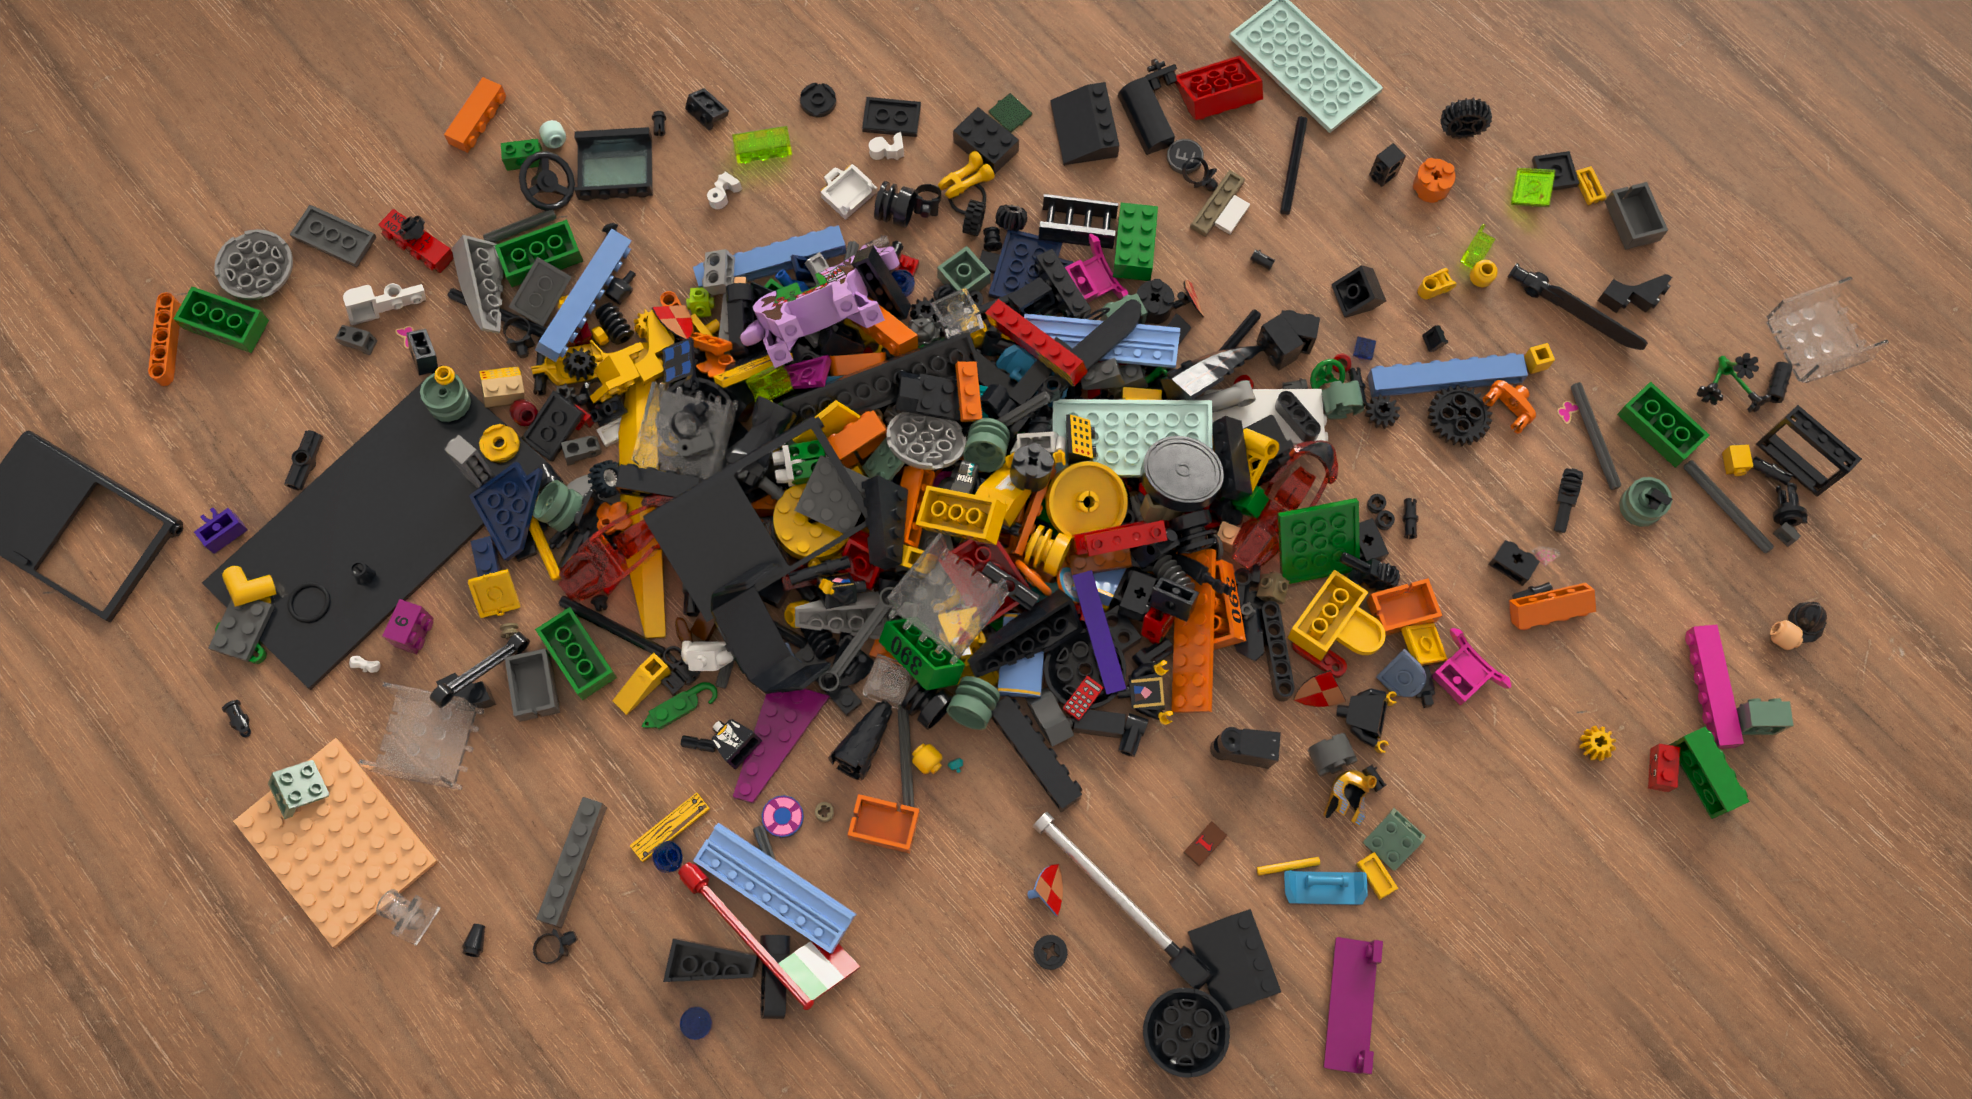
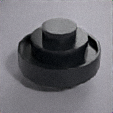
[399,215,425,240]

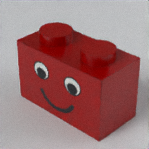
[1648,743,1680,792]

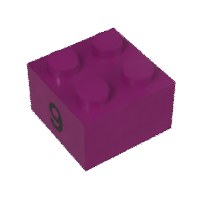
[382,599,434,655]

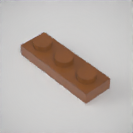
[1069,548,1133,575]

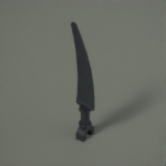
[1170,553,1233,595]

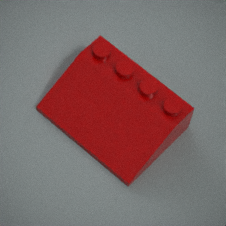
[1175,56,1263,120]
[938,539,1031,628]

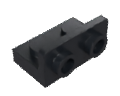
[685,88,729,131]

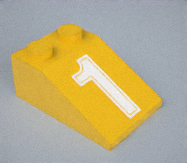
[975,462,1032,527]

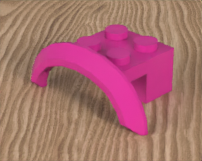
[1065,234,1128,303]
[1431,628,1511,706]

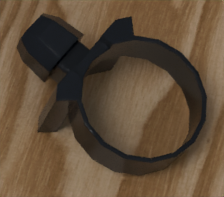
[1182,157,1218,191]
[914,184,942,218]
[503,316,535,358]
[573,377,615,411]
[671,401,709,438]
[533,928,578,965]

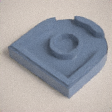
[1376,649,1426,697]

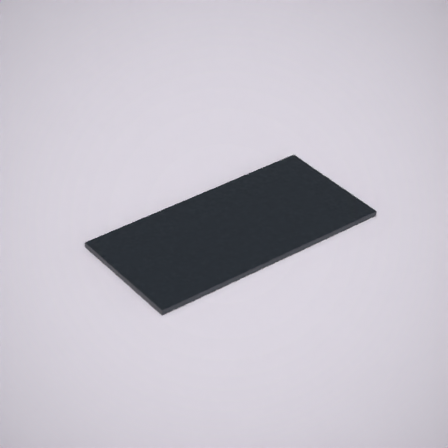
[202,365,548,690]

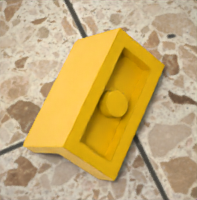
[1121,387,1162,400]

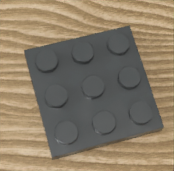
[794,455,870,534]

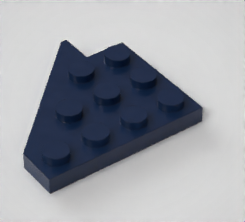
[989,230,1074,299]
[469,462,543,561]

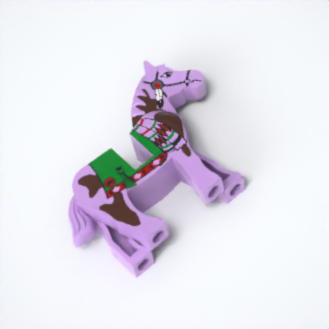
[740,245,900,368]

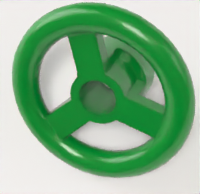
[1310,359,1345,389]

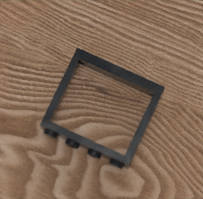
[1756,405,1862,497]

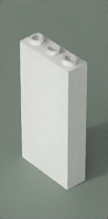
[1204,389,1328,451]

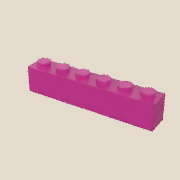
[1685,625,1744,749]

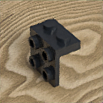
[1244,415,1294,466]
[574,488,612,540]

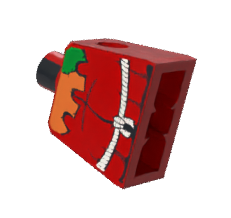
[1141,607,1175,643]

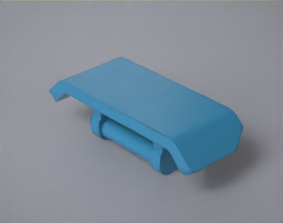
[995,344,1068,408]
[1284,870,1368,905]

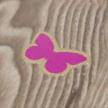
[395,326,414,349]
[1557,401,1579,424]

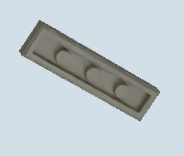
[1190,170,1245,237]

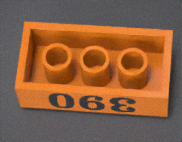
[1214,560,1246,650]

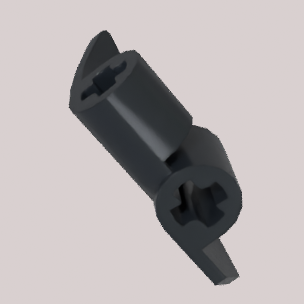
[1234,607,1265,662]

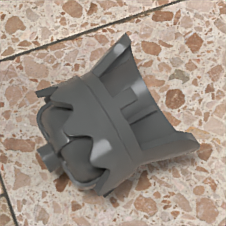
[908,314,942,348]

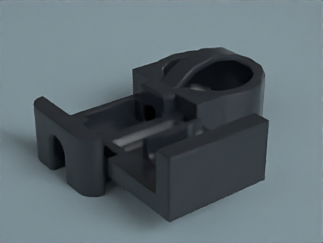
[661,646,700,696]

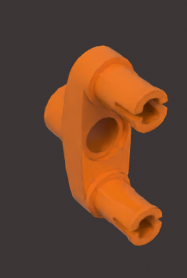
[1482,380,1536,434]

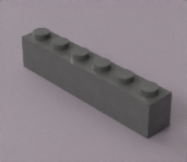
[536,797,607,928]

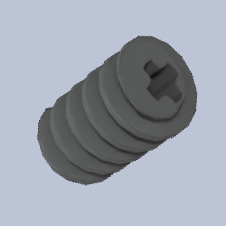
[1153,555,1195,590]

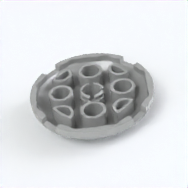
[214,229,293,300]
[886,412,966,470]

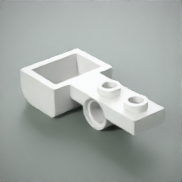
[343,283,426,326]

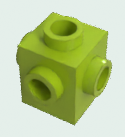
[686,287,715,317]

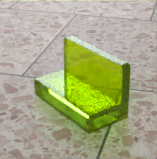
[1460,224,1495,268]
[746,365,793,402]

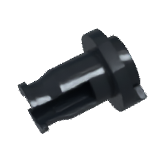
[1773,483,1808,526]

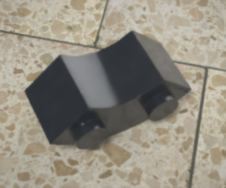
[436,673,496,709]

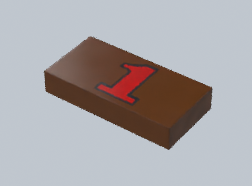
[1183,821,1227,866]

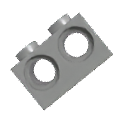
[702,249,735,295]

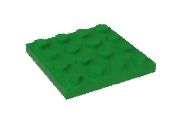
[1278,498,1360,584]

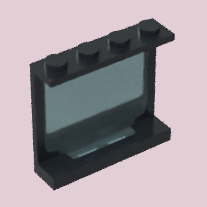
[574,127,653,201]

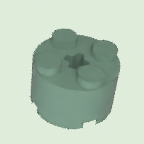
[1321,381,1364,419]

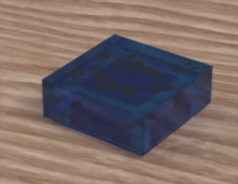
[1353,336,1376,360]

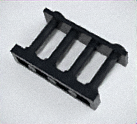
[1038,194,1119,249]

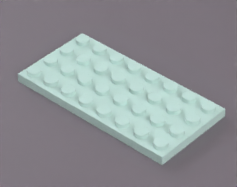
[1229,0,1383,133]
[1052,399,1212,478]

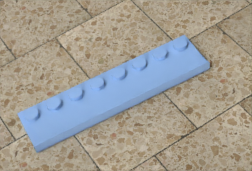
[1024,314,1180,368]
[693,823,857,953]

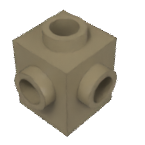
[1257,572,1289,604]

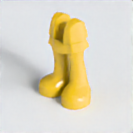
[938,151,995,199]

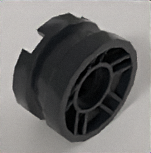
[1025,417,1053,433]

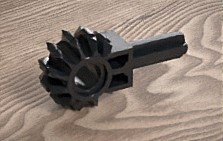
[1554,468,1583,533]
[1339,552,1400,591]

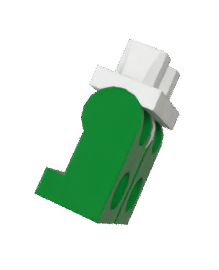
[772,440,825,486]

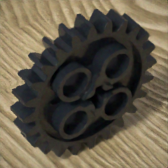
[1427,385,1492,446]

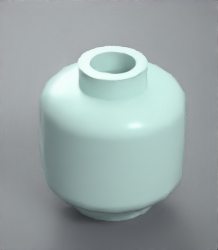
[539,120,566,148]

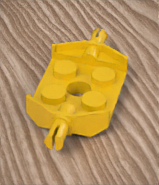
[531,340,617,386]

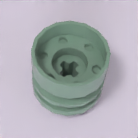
[963,418,1010,472]
[947,676,1000,730]

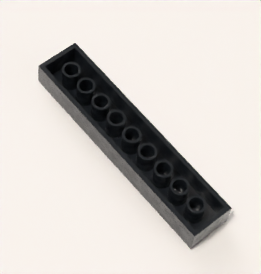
[781,331,982,426]

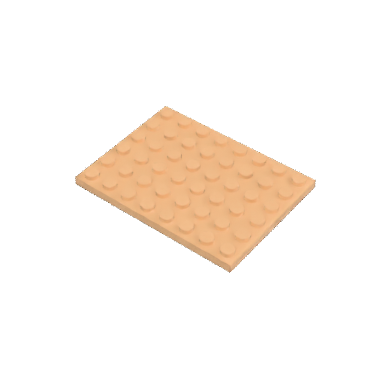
[233,738,438,948]

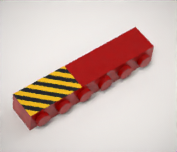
[985,299,1087,386]

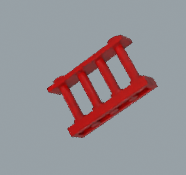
[1072,520,1167,556]

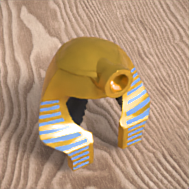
[1323,770,1377,826]

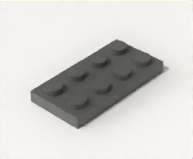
[290,205,376,267]

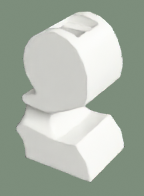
[869,132,904,160]
[707,171,742,209]

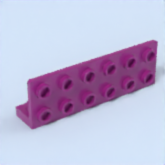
[1323,937,1383,1075]

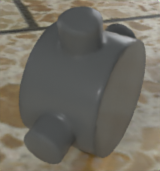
[1240,602,1256,620]

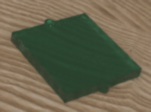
[988,93,1032,133]

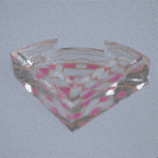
[1532,546,1561,567]

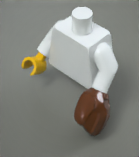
[675,617,734,671]

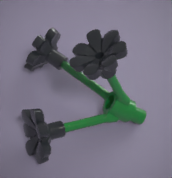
[1697,353,1772,413]

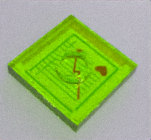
[1511,168,1556,207]

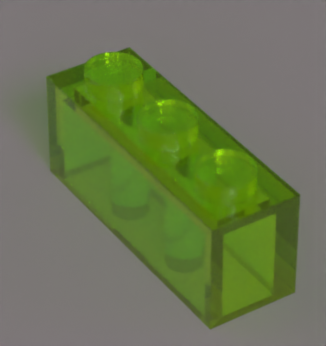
[732,126,792,163]

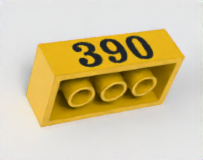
[916,486,1008,545]

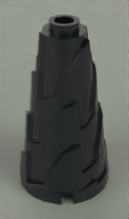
[828,701,893,781]

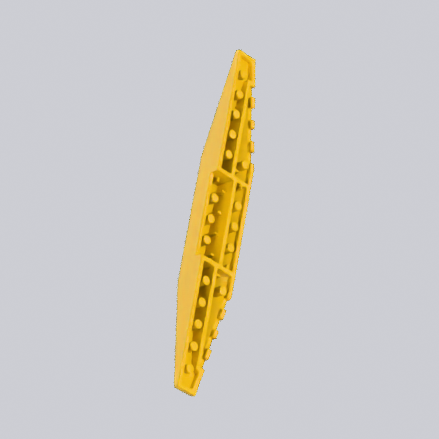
[619,342,666,639]

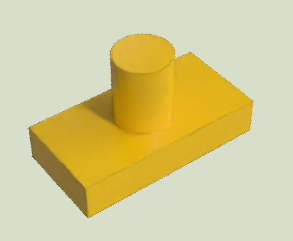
[691,313,720,336]

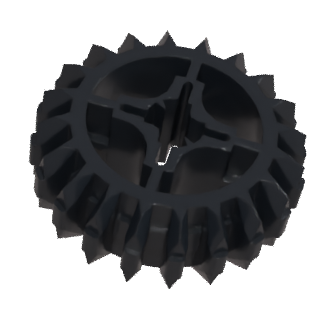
[1440,98,1492,139]

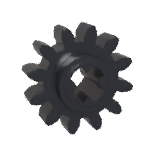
[1365,394,1400,429]

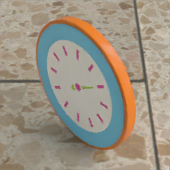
[1057,567,1080,605]

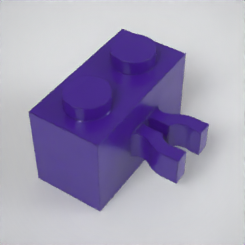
[194,508,248,554]

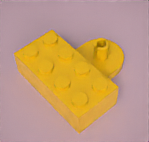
[1287,570,1386,661]

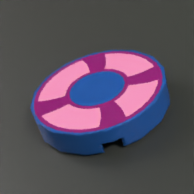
[762,795,804,838]

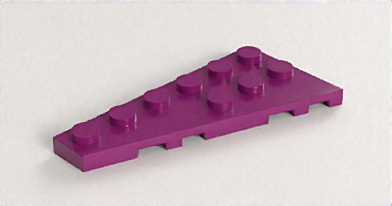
[733,689,830,804]

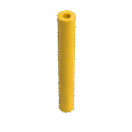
[1257,857,1320,876]

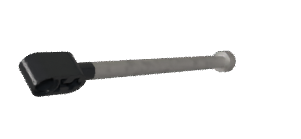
[1033,812,1213,990]

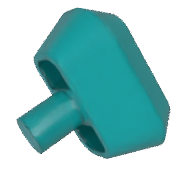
[948,758,963,773]

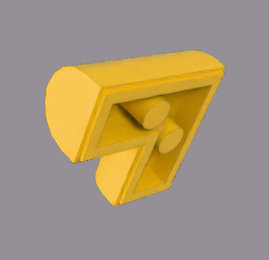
[222,566,276,607]

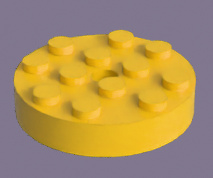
[1045,461,1128,540]
[773,483,851,562]

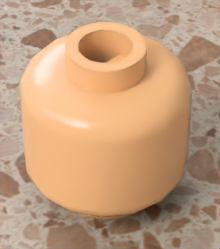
[1770,620,1803,650]

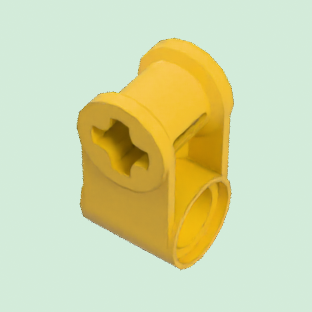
[1417,268,1457,300]

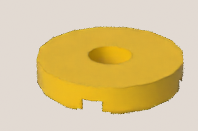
[479,424,520,463]

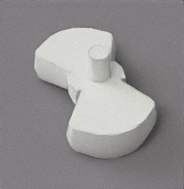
[349,656,380,673]

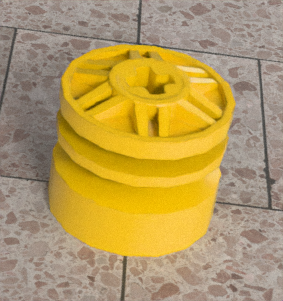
[1023,525,1072,577]

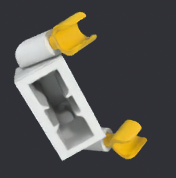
[1005,432,1066,469]

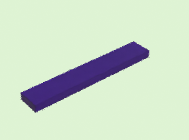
[1072,570,1126,695]

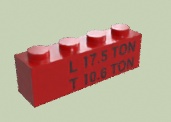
[378,209,454,274]

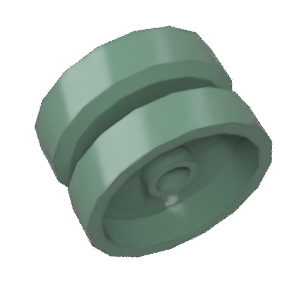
[420,373,471,422]
[1619,477,1672,527]
[533,480,583,531]

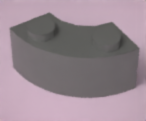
[1025,687,1074,747]

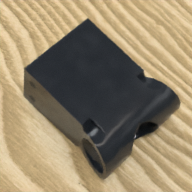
[1210,727,1281,769]

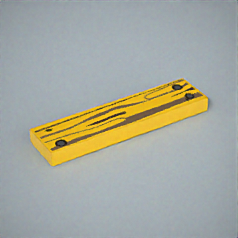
[714,353,793,388]
[630,793,711,863]

